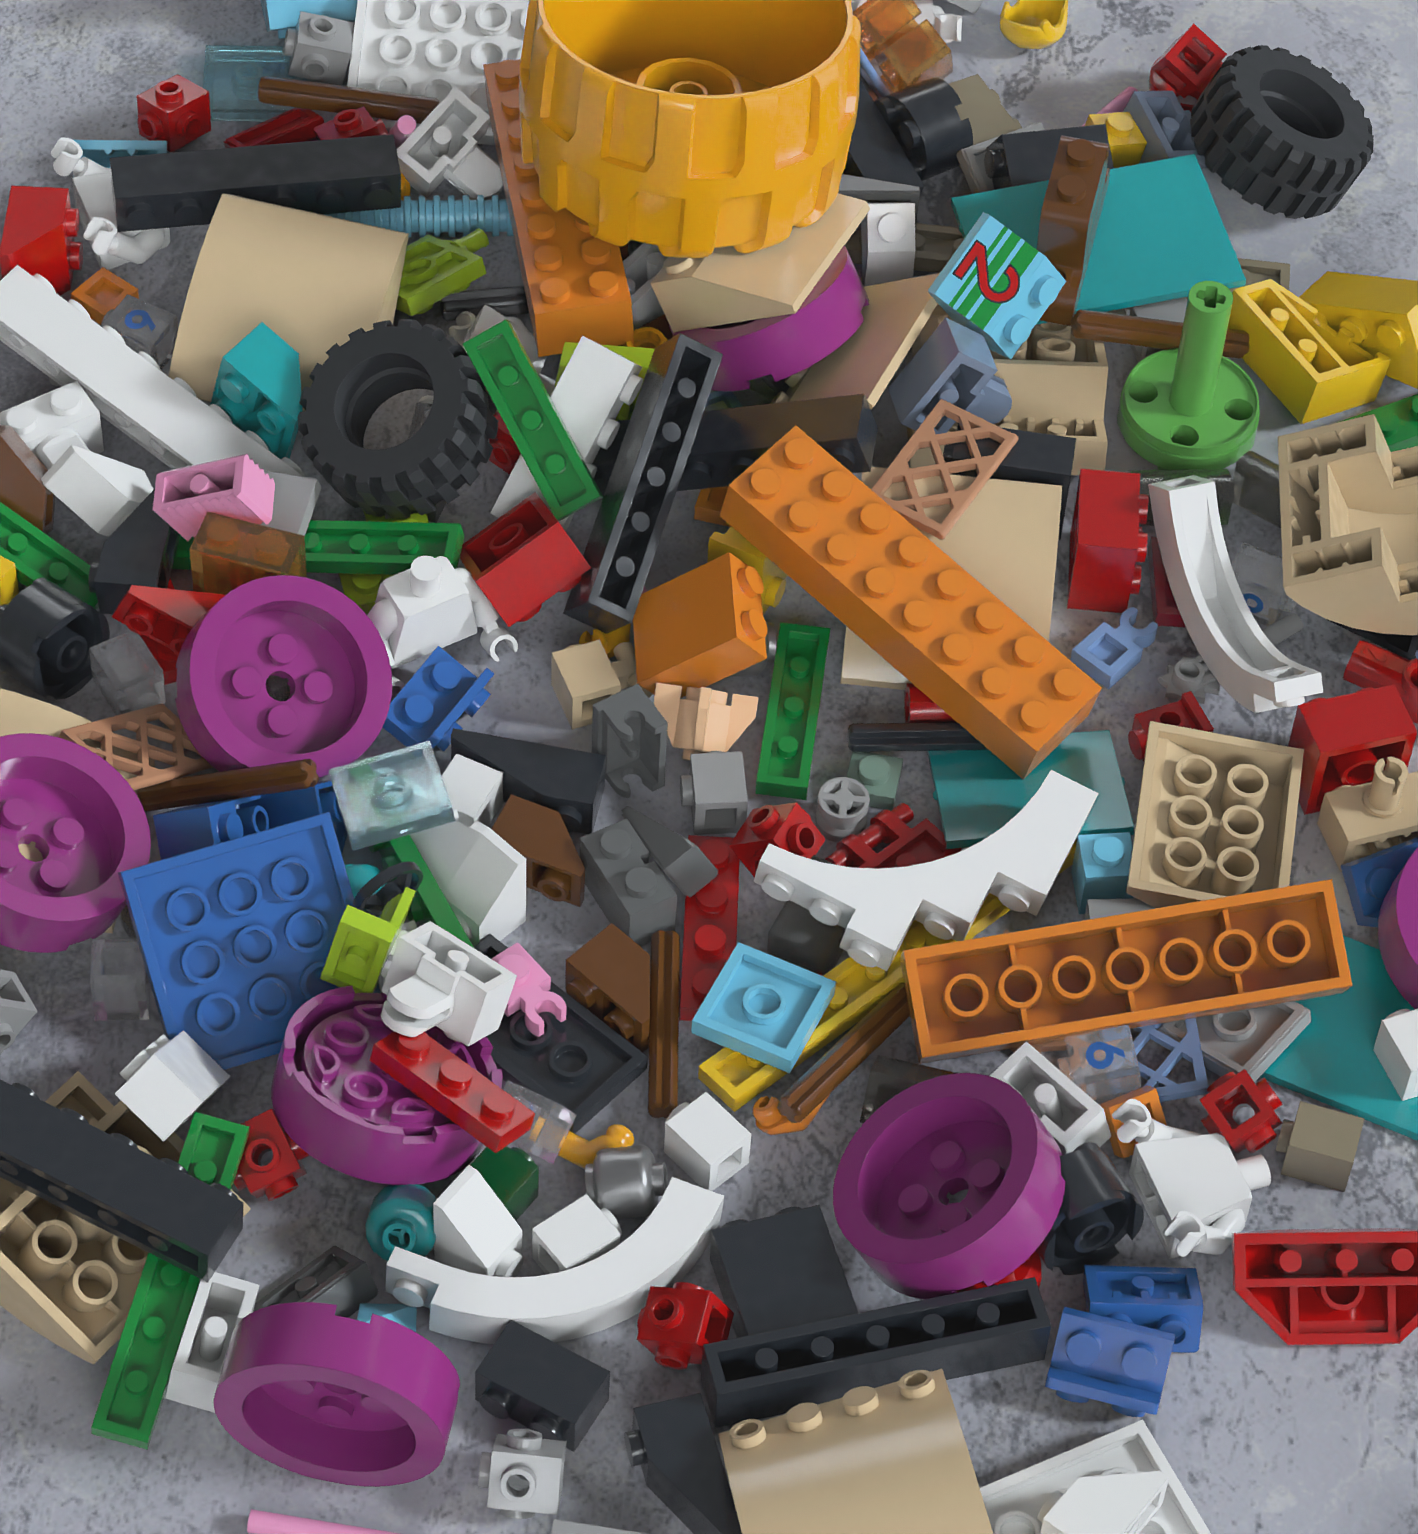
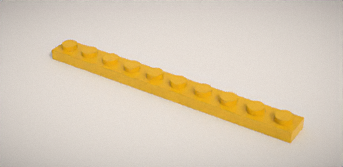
[698,839,1077,1112]

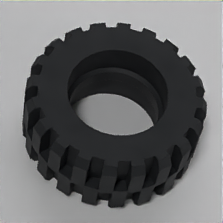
[1190,45,1374,219]
[298,319,498,519]

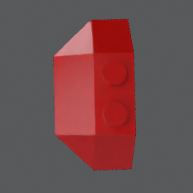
[1232,1228,1418,1345]

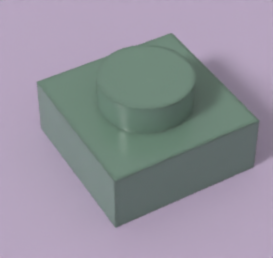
[846,751,903,810]

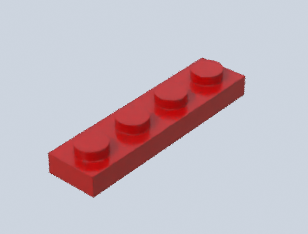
[679,835,740,1021]

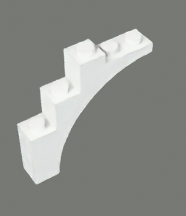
[753,770,1099,971]

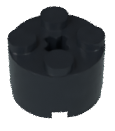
[874,77,973,181]
[0,578,110,700]
[1036,1142,1144,1275]

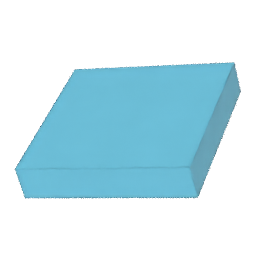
[691,942,836,1074]

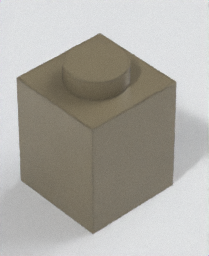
[1275,1101,1365,1192]

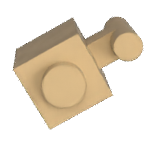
[551,639,653,730]

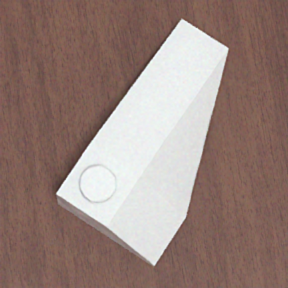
[374,767,526,947]

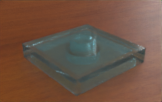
[203,45,296,121]
[328,741,456,851]

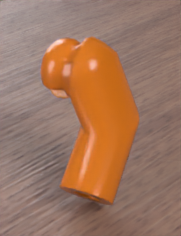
[752,1094,830,1135]

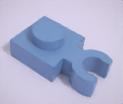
[1070,607,1158,690]

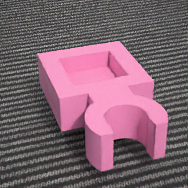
[492,942,566,1037]

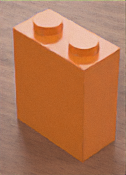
[633,552,767,698]

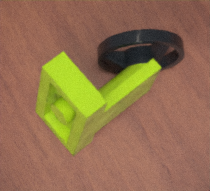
[320,861,423,993]

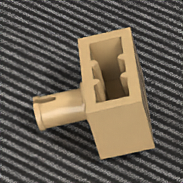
[1317,757,1418,872]

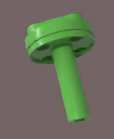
[1117,281,1260,480]

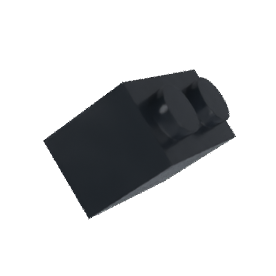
[475,1320,610,1452]

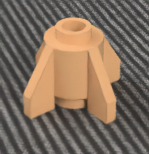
[654,683,759,761]

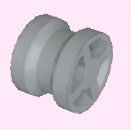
[815,777,870,843]

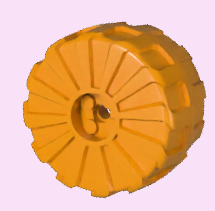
[519,0,861,258]

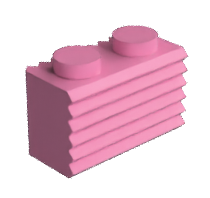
[153,454,275,541]

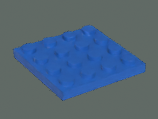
[118,812,381,1070]

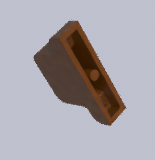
[1037,135,1110,326]

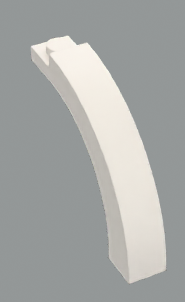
[1148,475,1323,713]
[385,1177,724,1344]

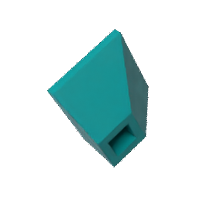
[210,322,303,459]

